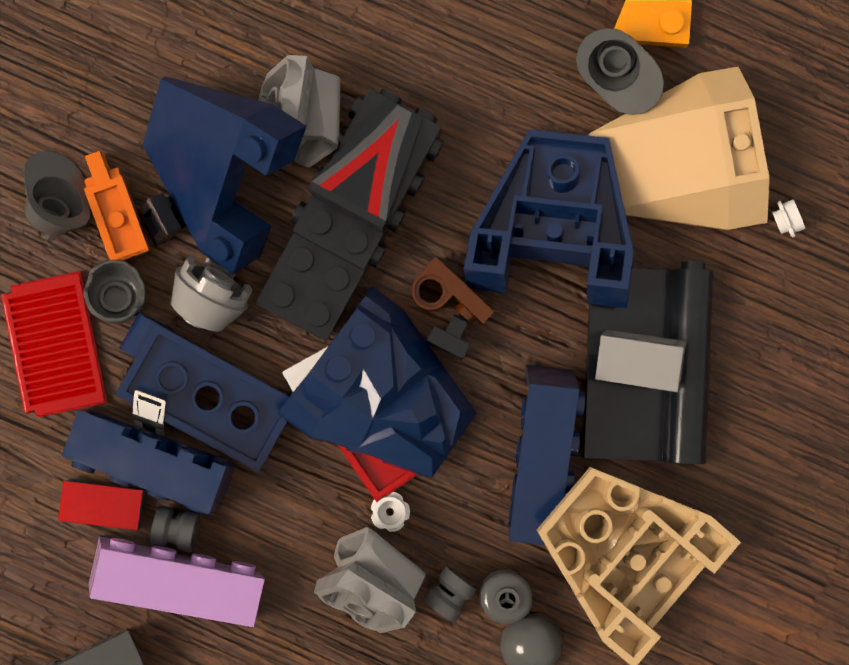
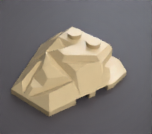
[536,467,741,665]

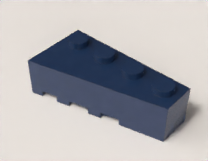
[62,409,237,515]

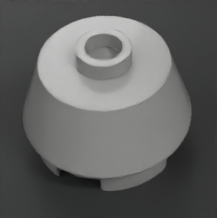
[171,255,252,332]

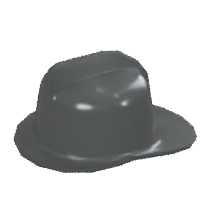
[576,28,664,115]
[24,151,90,242]

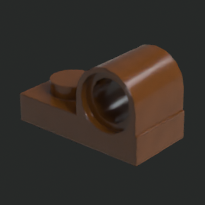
[411,256,494,325]

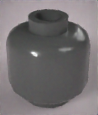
[479,569,533,624]

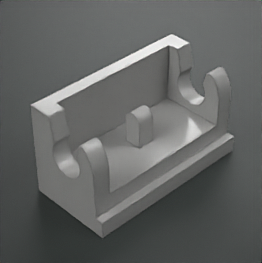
[595,329,687,392]

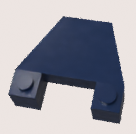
[143,77,307,274]
[464,129,634,308]

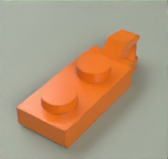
[83,151,151,261]

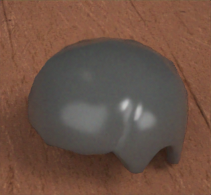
[84,260,146,324]
[499,612,564,665]

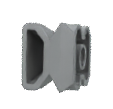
[259,55,341,167]
[314,527,426,633]

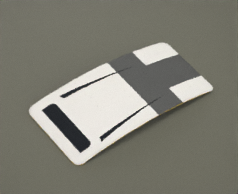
[133,390,166,436]

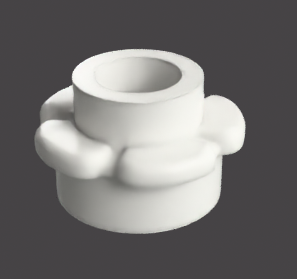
[772,200,806,238]
[371,492,410,532]

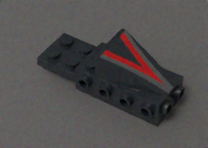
[255,89,444,342]

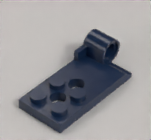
[115,312,290,472]

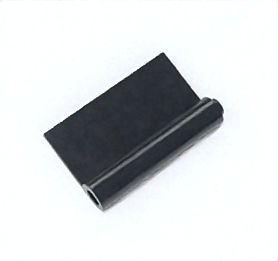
[582,261,713,464]

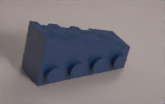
[508,365,585,545]

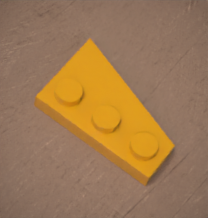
[614,0,692,48]

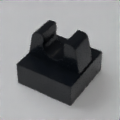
[137,193,186,247]
[426,314,470,360]

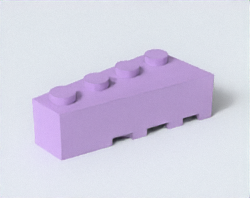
[89,536,265,627]

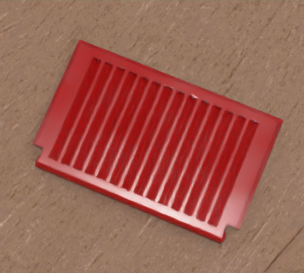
[1,271,108,418]

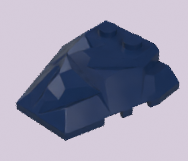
[277,286,477,478]

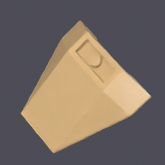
[588,67,770,230]

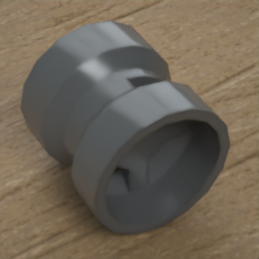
[150,505,200,552]
[423,566,478,623]

